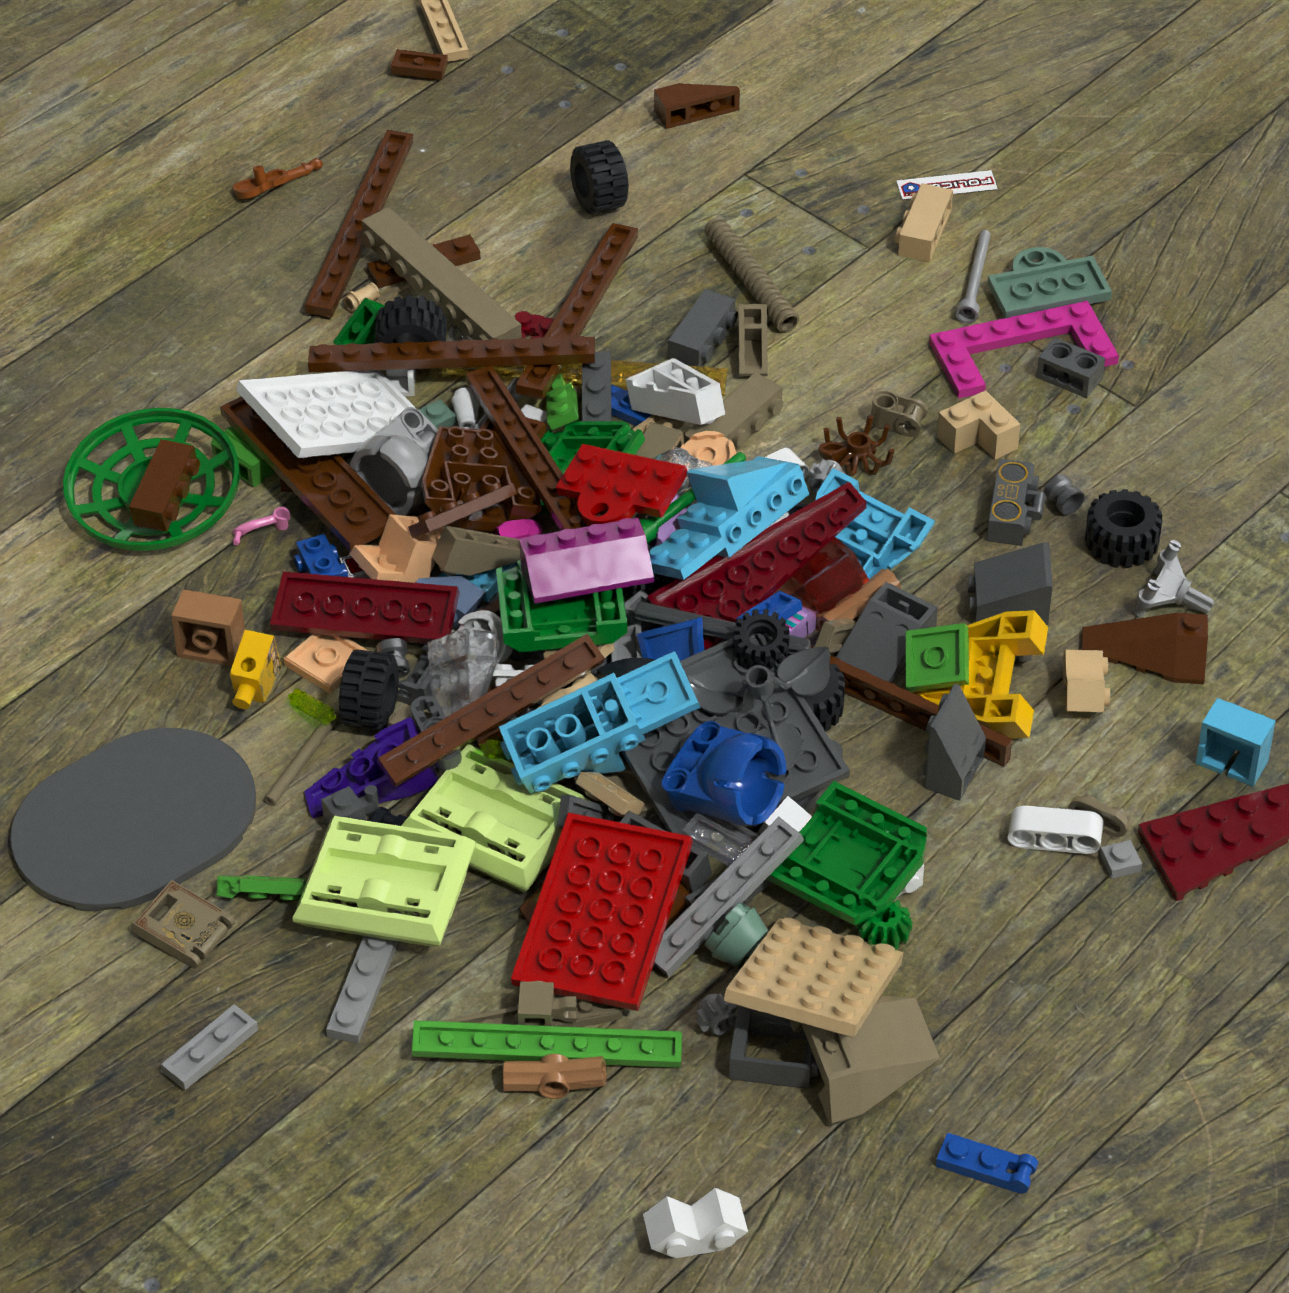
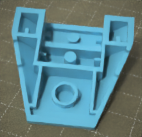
[796,468,935,601]

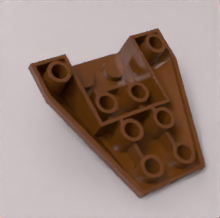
[421,426,542,532]

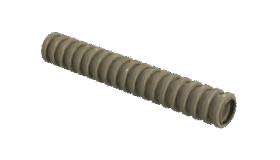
[704,217,800,332]

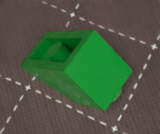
[333,297,385,345]

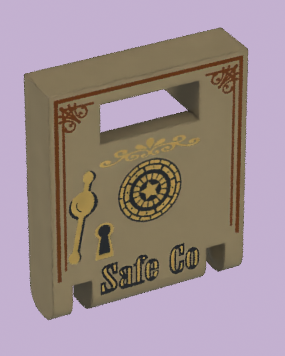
[133,880,235,968]

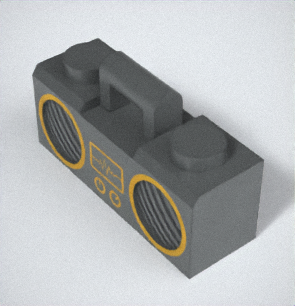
[987,459,1046,546]

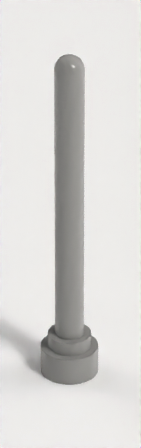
[956,230,991,324]

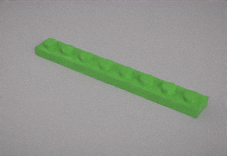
[412,1020,682,1068]

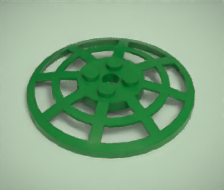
[63,408,240,551]

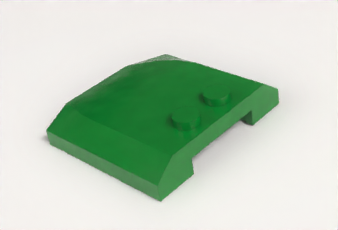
[538,421,645,515]
[496,560,628,652]
[766,781,928,925]

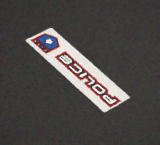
[897,170,998,200]

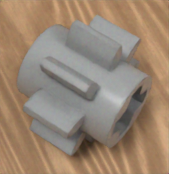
[808,459,845,493]
[696,994,737,1035]

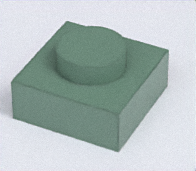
[419,399,457,429]

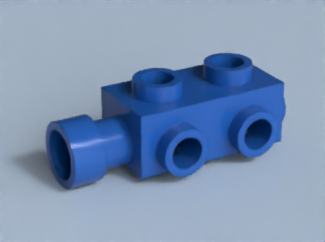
[294,534,348,577]

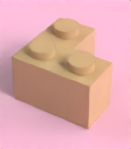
[937,390,1020,460]

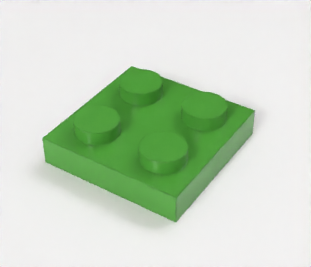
[906,623,969,692]

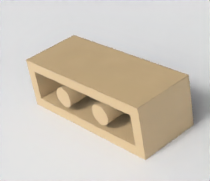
[895,183,953,262]

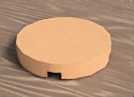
[678,431,736,480]

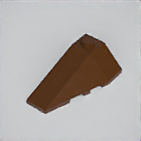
[1082,613,1208,684]

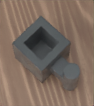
[321,785,379,828]

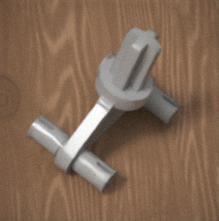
[1133,540,1214,617]

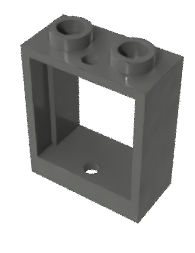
[729,1005,819,1089]

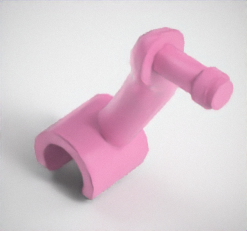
[233,507,290,545]

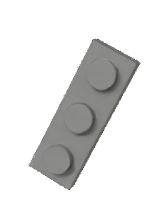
[161,1004,258,1090]

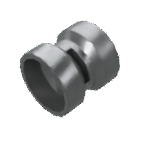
[1044,474,1085,515]
[376,638,410,678]

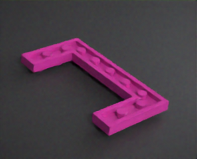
[929,301,1119,399]

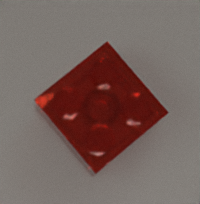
[789,537,870,614]

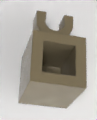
[518,981,577,1026]

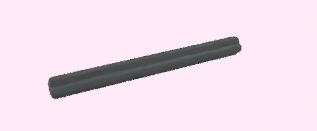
[635,602,811,654]

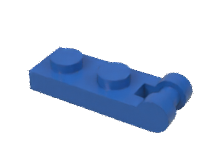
[936,1132,1038,1194]

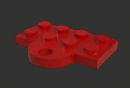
[555,444,687,526]

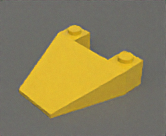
[911,610,1048,739]

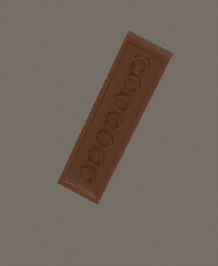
[220,396,397,551]

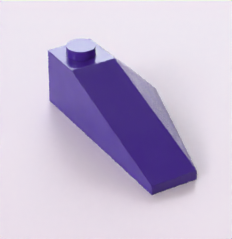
[304,717,438,818]

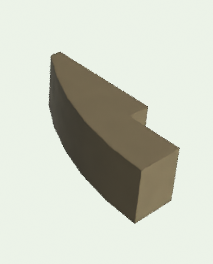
[738,304,768,376]

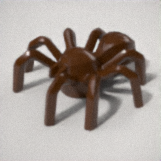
[818,415,894,476]

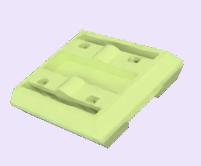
[401,744,592,893]
[292,816,476,948]

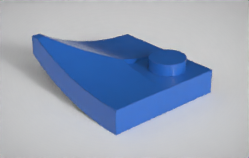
[637,617,705,661]

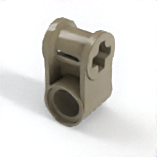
[871,391,928,437]

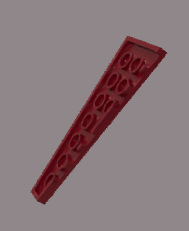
[1138,783,1289,901]

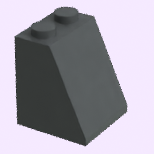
[968,542,1053,626]

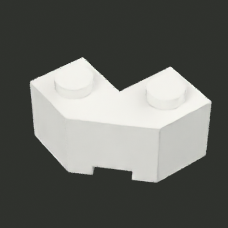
[643,1188,748,1258]

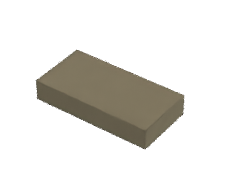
[815,618,856,653]

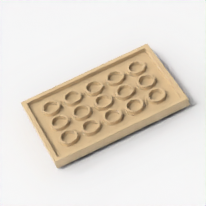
[724,918,904,1037]

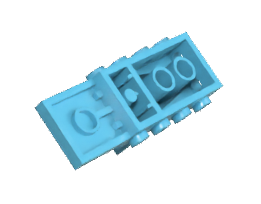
[649,456,809,580]
[499,651,701,794]

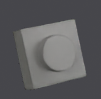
[1100,840,1142,879]

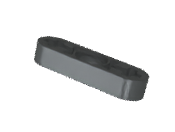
[411,696,462,770]

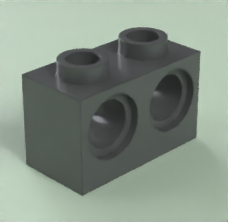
[1036,337,1105,398]

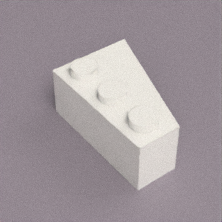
[625,358,725,425]

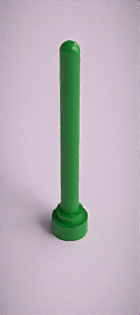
[639,452,746,544]

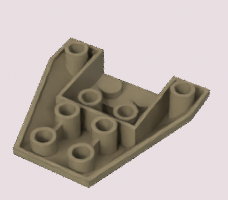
[789,996,940,1125]

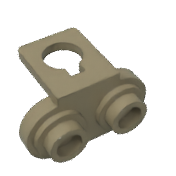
[1068,795,1130,859]

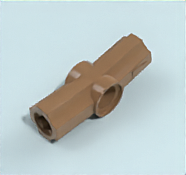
[817,569,901,630]
[503,1054,607,1099]

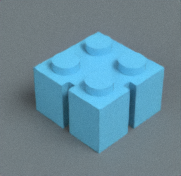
[1195,698,1276,787]

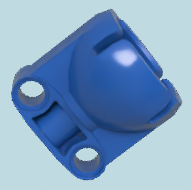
[662,721,786,826]

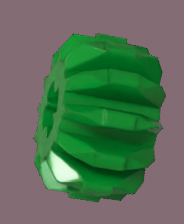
[857,900,913,950]

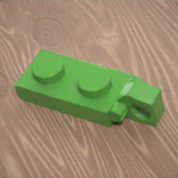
[546,373,578,431]
[217,875,307,900]

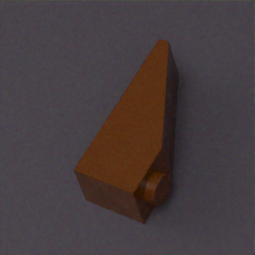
[654,83,740,129]

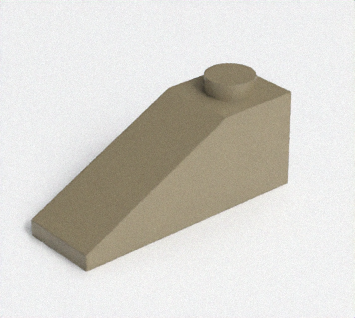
[432,526,520,576]

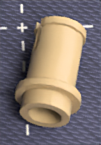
[343,282,380,312]

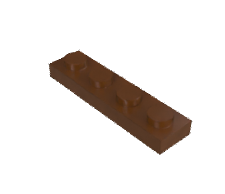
[367,234,481,288]
[408,482,517,538]

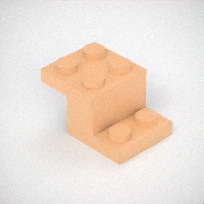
[349,514,446,583]

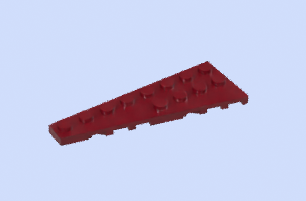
[647,482,866,650]

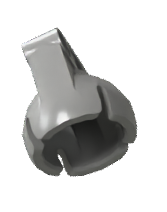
[350,407,438,516]

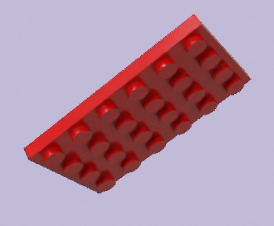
[511,812,693,1011]

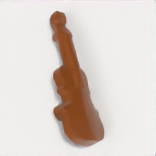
[233,158,323,199]

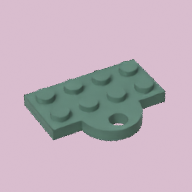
[987,247,1112,318]

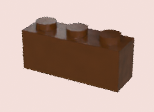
[129,439,200,532]

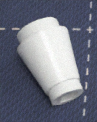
[451,387,480,429]

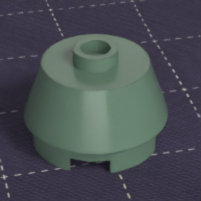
[704,902,768,967]

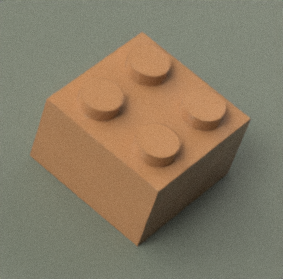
[171,589,245,667]

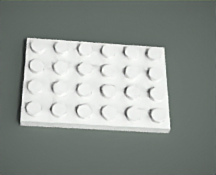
[236,370,415,458]

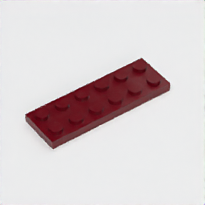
[270,571,460,646]

